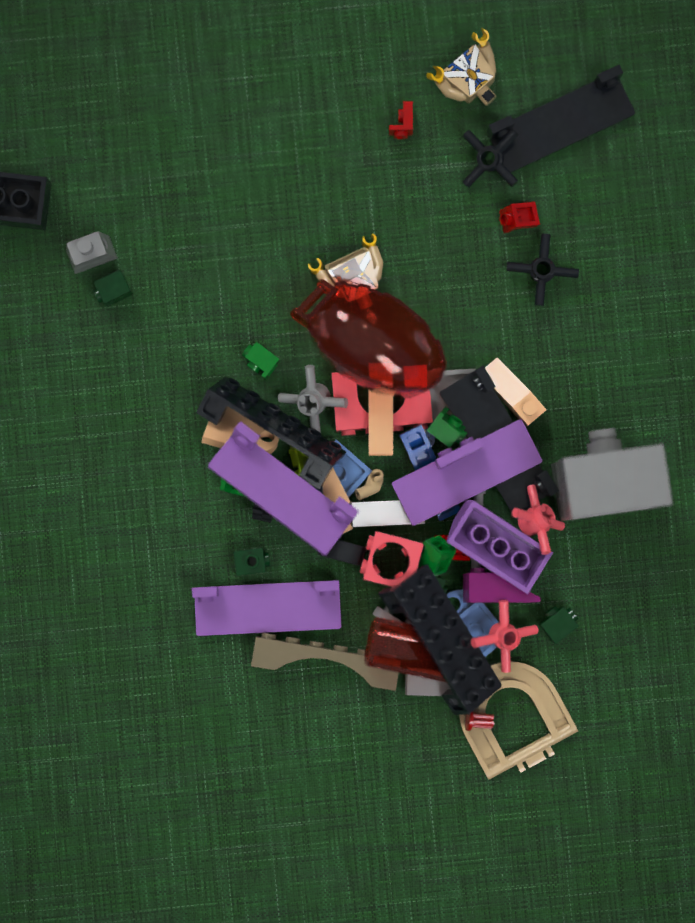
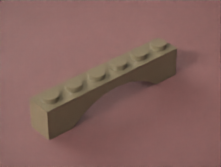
[251,632,400,691]

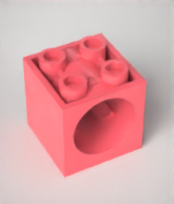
[360,531,423,587]

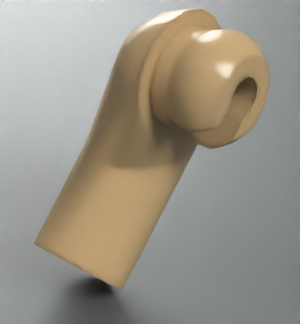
[354,469,384,501]

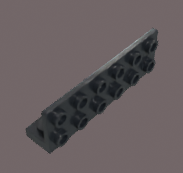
[487,65,635,173]
[440,366,559,513]
[196,377,346,489]
[378,565,502,715]

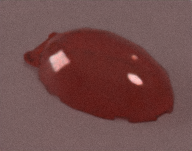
[290,279,447,399]

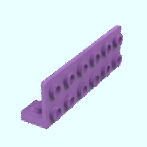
[208,421,359,556]
[192,580,341,636]

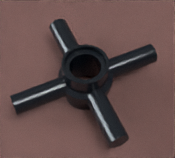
[462,129,519,188]
[506,234,579,306]

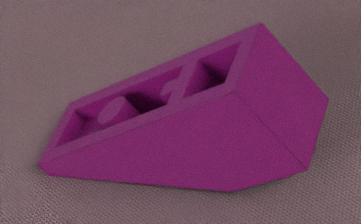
[463,568,540,603]

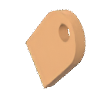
[202,407,279,454]

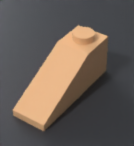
[485,358,546,427]

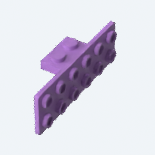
[392,419,542,526]

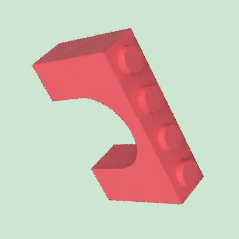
[332,365,433,436]

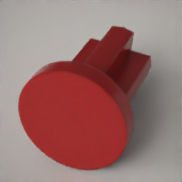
[465,712,494,731]

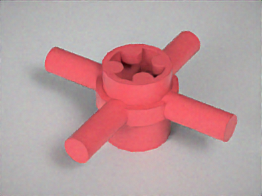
[512,485,565,555]

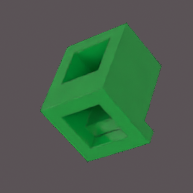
[242,342,280,380]
[427,406,467,448]
[418,535,457,576]

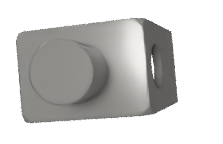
[66,231,117,274]

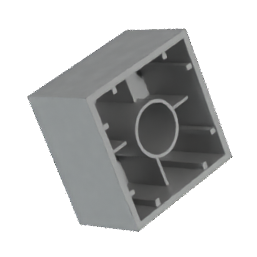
[551,428,672,521]

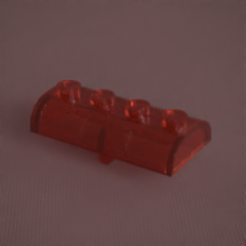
[364,617,447,683]

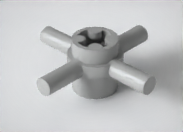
[278,365,348,433]

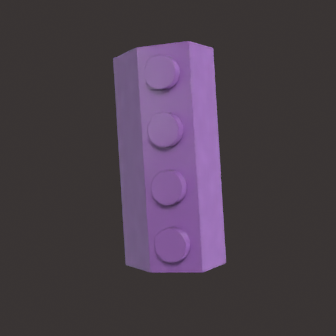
[446,500,553,594]

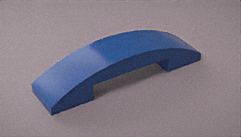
[399,424,460,521]

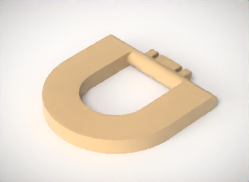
[459,661,578,780]

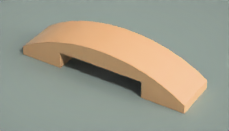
[368,364,393,456]

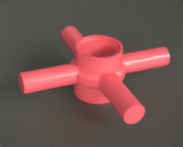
[471,600,538,673]

